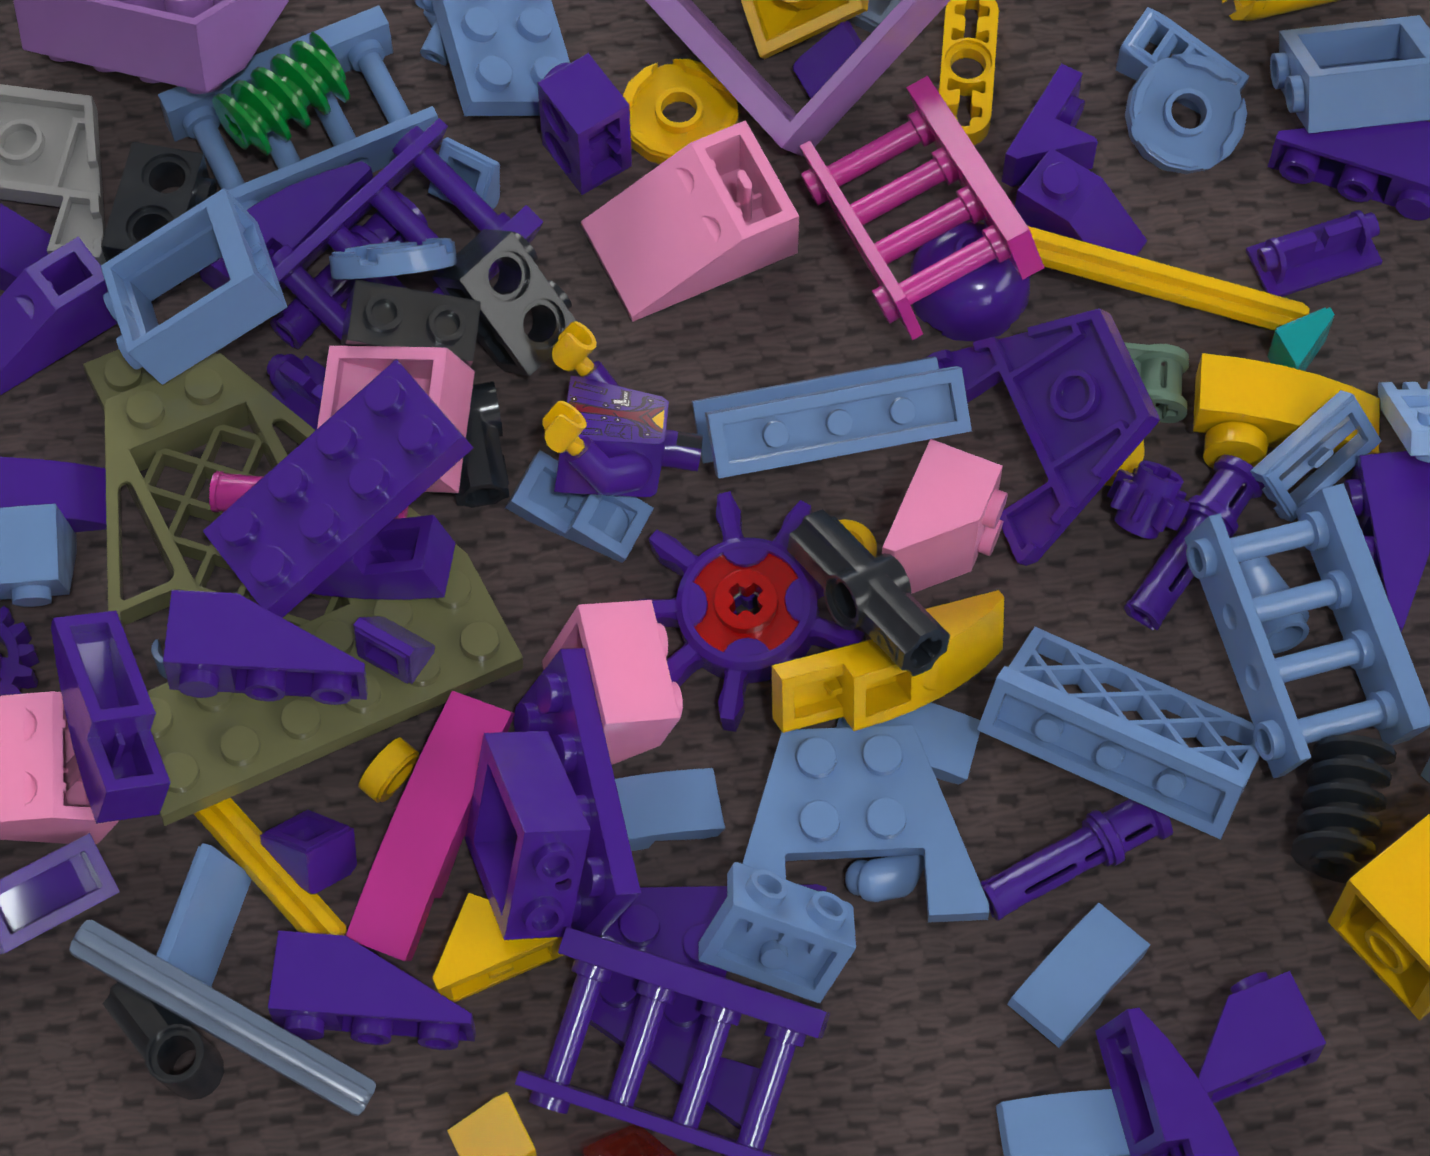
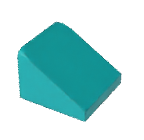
[1267,307,1335,371]

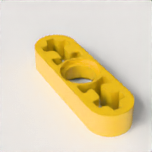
[939,0,999,145]

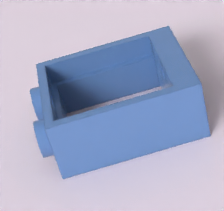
[1270,15,1430,133]
[101,188,287,385]

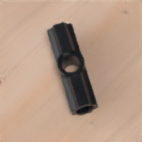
[787,509,950,676]

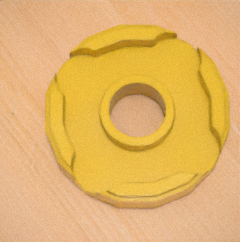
[623,59,738,164]

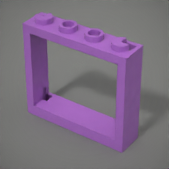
[645,0,950,156]

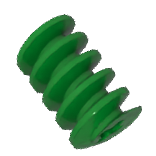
[212,31,351,156]

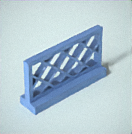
[977,627,1260,840]

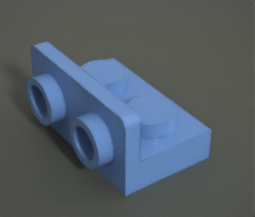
[699,862,856,1003]

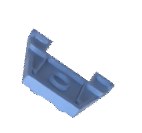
[742,724,989,922]

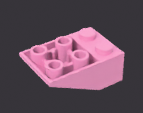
[581,120,799,322]
[0,691,118,844]

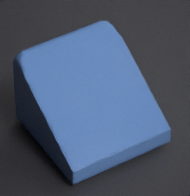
[428,137,500,209]

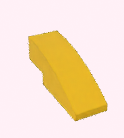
[1193,353,1380,454]

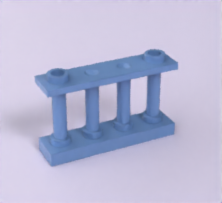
[158,5,442,210]
[691,356,972,478]
[1184,483,1430,779]

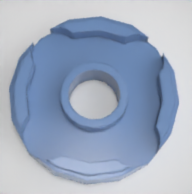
[1125,53,1247,174]
[329,238,457,279]

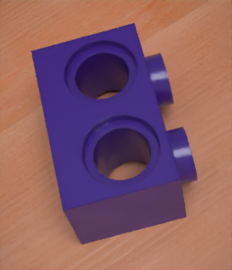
[537,53,632,195]

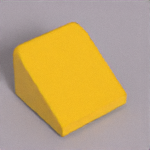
[447,1092,537,1156]

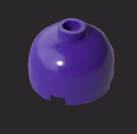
[910,219,1031,342]

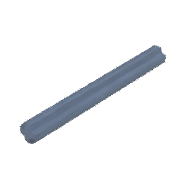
[69,920,376,1116]

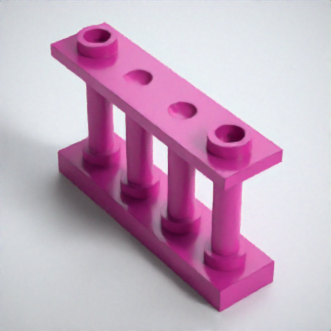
[800,76,1045,340]

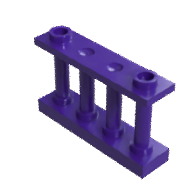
[271,118,543,340]
[515,927,830,1156]

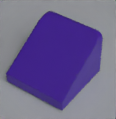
[792,21,862,98]
[354,616,435,684]
[260,810,357,894]

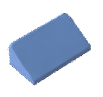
[156,843,252,987]

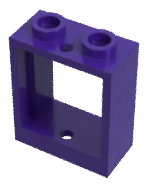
[465,731,591,940]

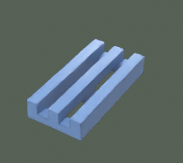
[1250,390,1382,522]

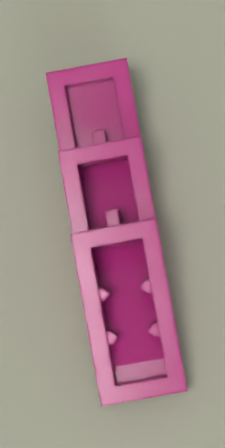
[346,691,515,961]

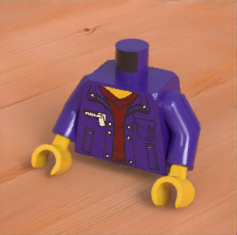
[542,321,703,497]

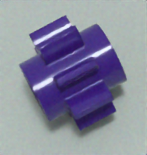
[1107,460,1190,539]

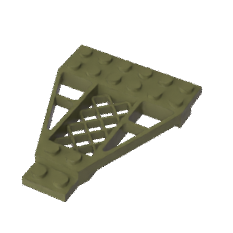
[83,349,523,826]

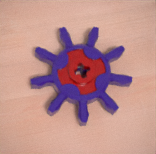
[633,492,866,732]

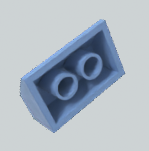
[0,504,77,607]

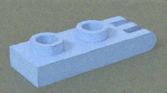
[1378,381,1430,463]

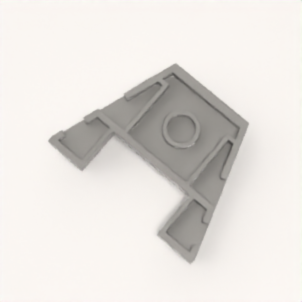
[0,84,106,265]

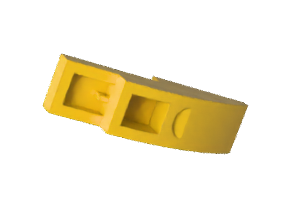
[772,590,1004,733]

